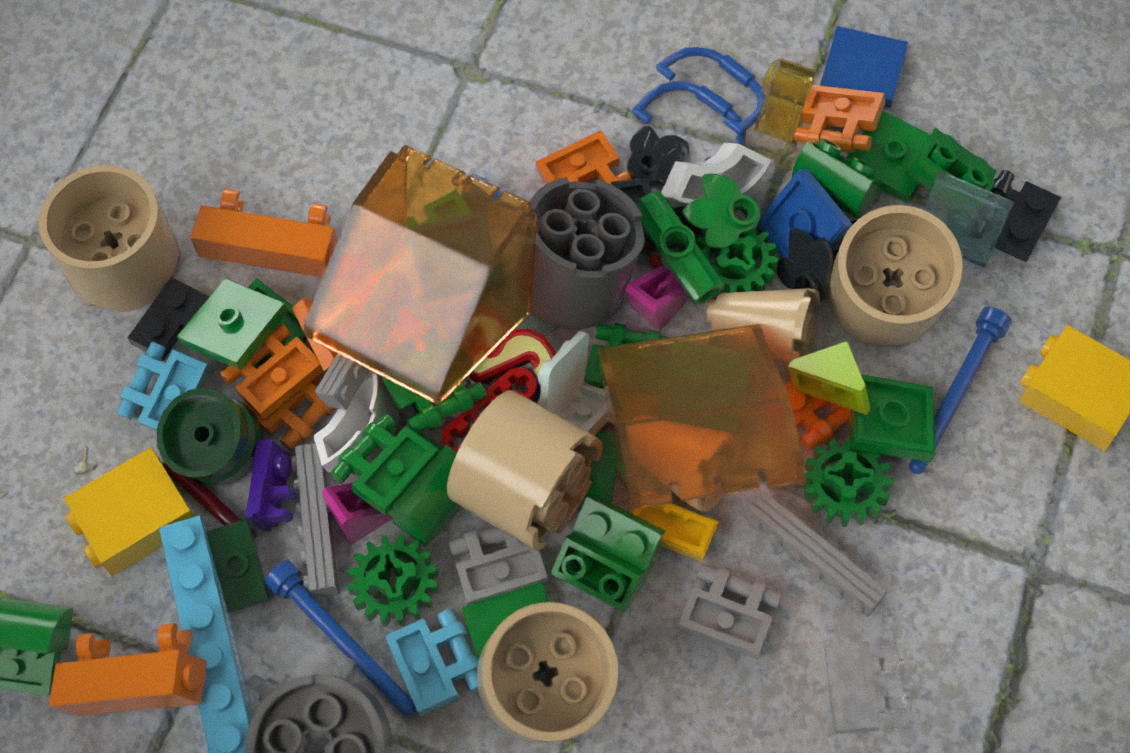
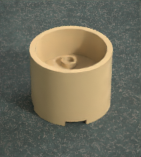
[39,165,180,312]
[828,205,963,346]
[447,390,602,551]
[477,602,618,742]

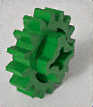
[697,227,778,298]
[801,437,893,527]
[347,534,439,627]

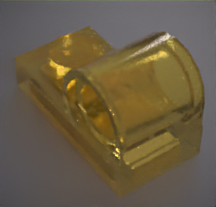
[754,58,816,142]

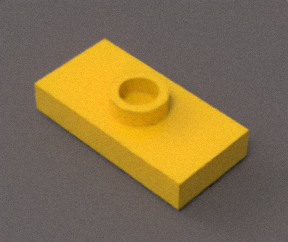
[632,492,719,562]

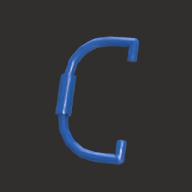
[656,47,767,134]
[632,81,746,162]

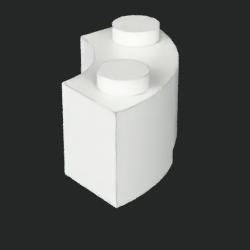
[661,143,771,204]
[313,369,399,485]

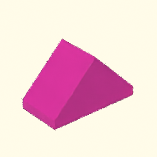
[625,265,689,331]
[321,483,393,545]

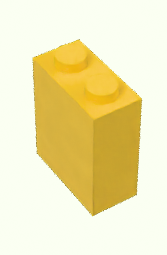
[1019,325,1130,452]
[64,447,194,577]

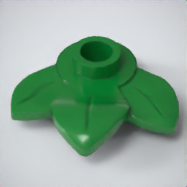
[682,173,760,249]

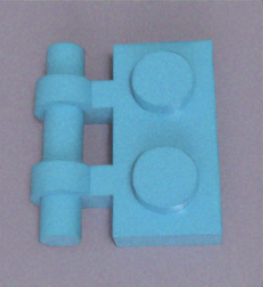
[117,342,212,431]
[385,609,479,716]

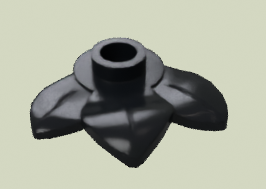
[627,126,689,186]
[776,228,833,302]

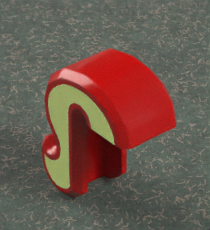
[464,329,556,385]

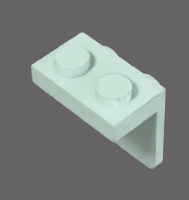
[537,331,620,436]

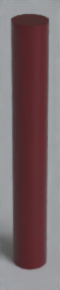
[163,462,257,540]

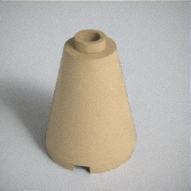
[707,288,820,364]

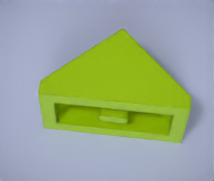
[788,341,871,415]

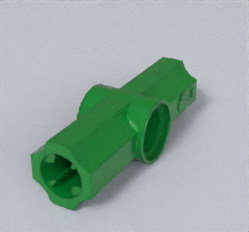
[636,191,724,305]

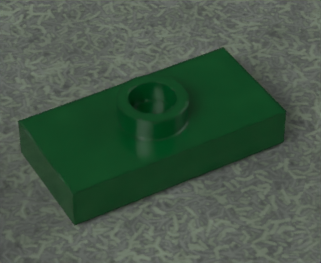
[206,519,271,613]

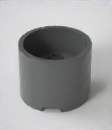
[510,177,645,329]
[245,675,392,753]

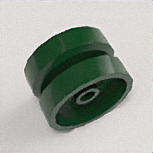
[157,388,263,486]

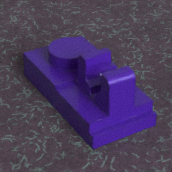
[245,440,296,532]

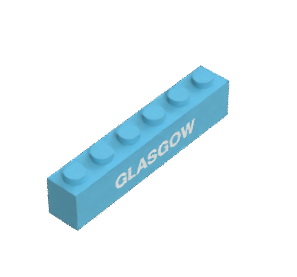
[159,516,254,753]

